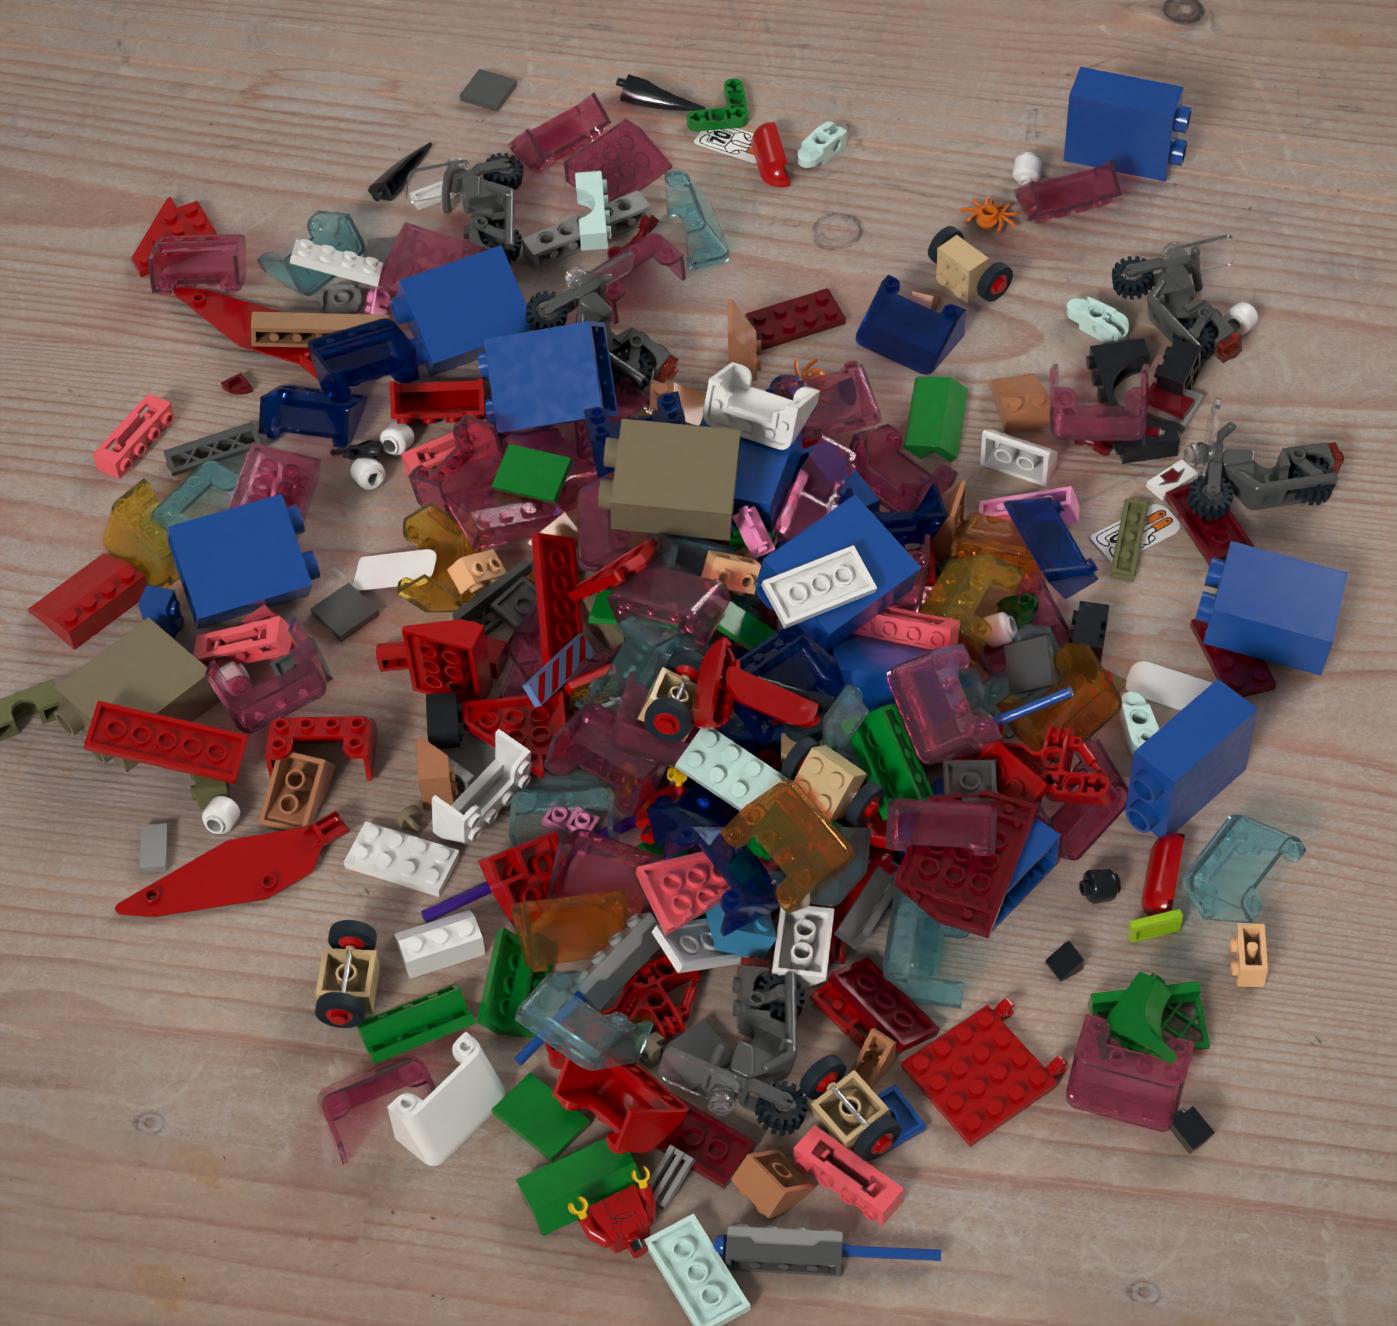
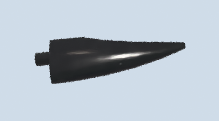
[616,74,705,111]
[368,142,432,202]

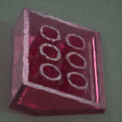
[564,119,672,202]
[378,222,485,291]
[228,443,321,541]
[444,484,564,549]

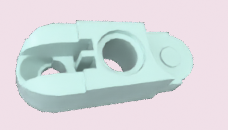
[798,121,847,168]
[1066,296,1129,344]
[1118,692,1159,757]

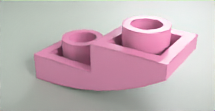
[542,801,600,838]

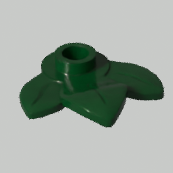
[996,593,1039,631]

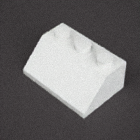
[980,430,1058,487]
[772,903,834,989]
[394,910,486,979]

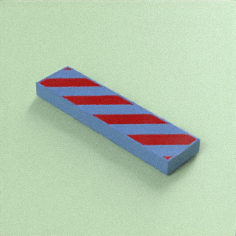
[522,633,596,707]

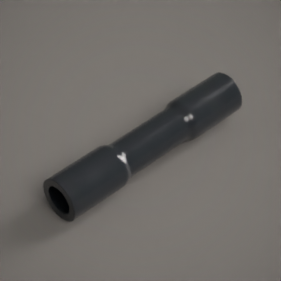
[758,675,834,710]

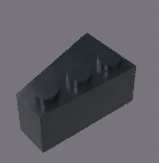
[1065,601,1110,678]

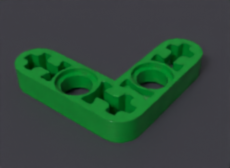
[687,78,748,131]

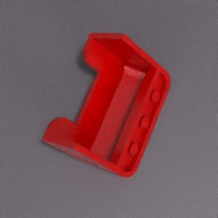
[389,378,488,425]
[265,716,377,781]
[552,1056,689,1154]

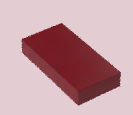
[1142,382,1195,420]

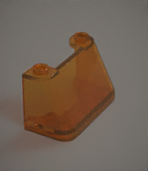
[951,512,1060,591]
[511,890,628,972]

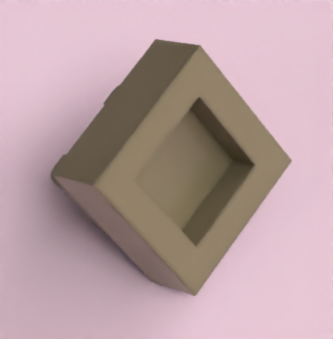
[632,1030,665,1069]

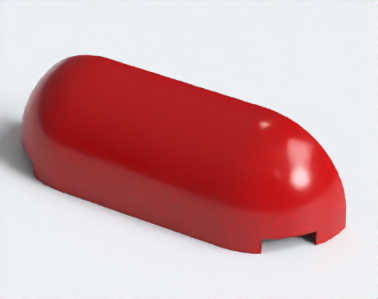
[751,122,790,187]
[691,637,740,730]
[726,666,819,726]
[1141,832,1185,916]

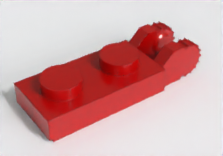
[810,981,876,1048]

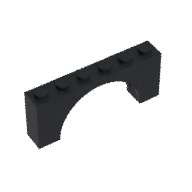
[1086,338,1180,464]

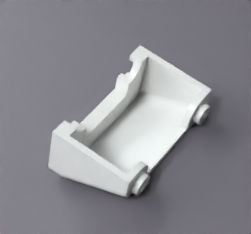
[703,362,820,450]
[387,1032,506,1166]

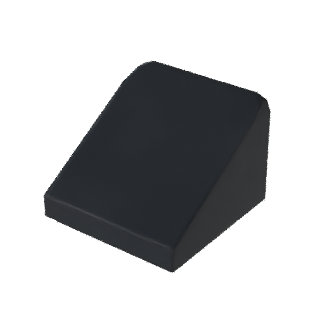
[1045,941,1084,982]

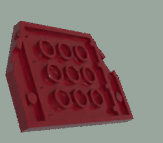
[894,790,1039,939]

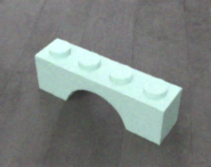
[575,171,612,251]

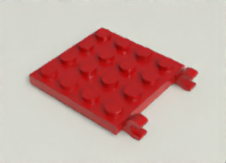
[901,997,1067,1147]

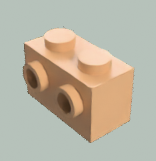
[447,549,506,594]
[701,550,761,596]
[1229,923,1268,987]

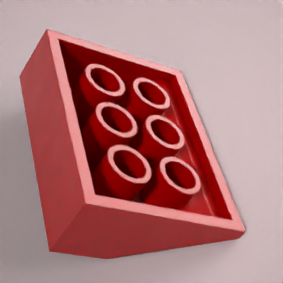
[28,553,147,650]
[402,619,493,702]

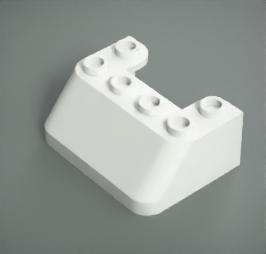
[432,729,532,843]

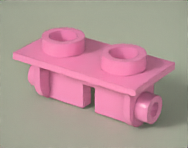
[363,283,390,315]
[732,506,776,559]

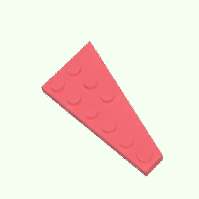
[635,841,793,936]

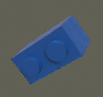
[138,585,184,639]

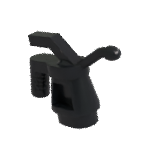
[330,440,383,460]

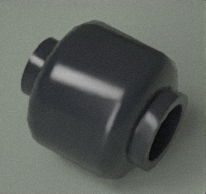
[1079,867,1121,904]

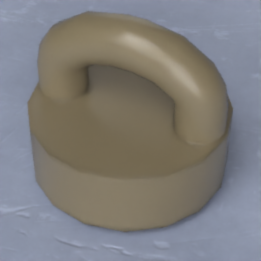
[396,805,423,832]

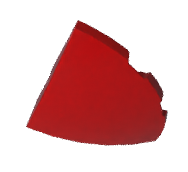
[478,831,562,932]

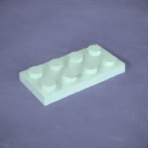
[675,729,792,823]
[644,1213,751,1326]

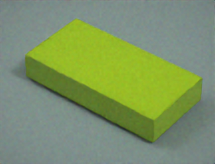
[1127,909,1183,943]

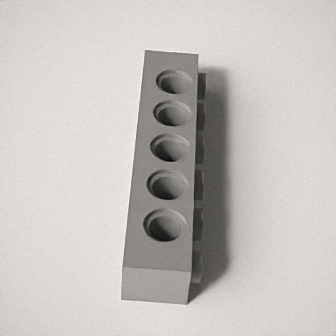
[522,190,651,271]

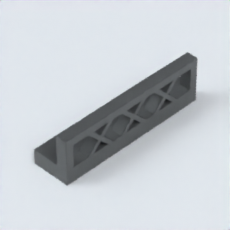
[163,422,262,476]
[452,559,532,636]
[834,860,900,950]

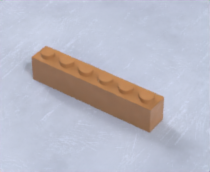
[251,312,389,349]

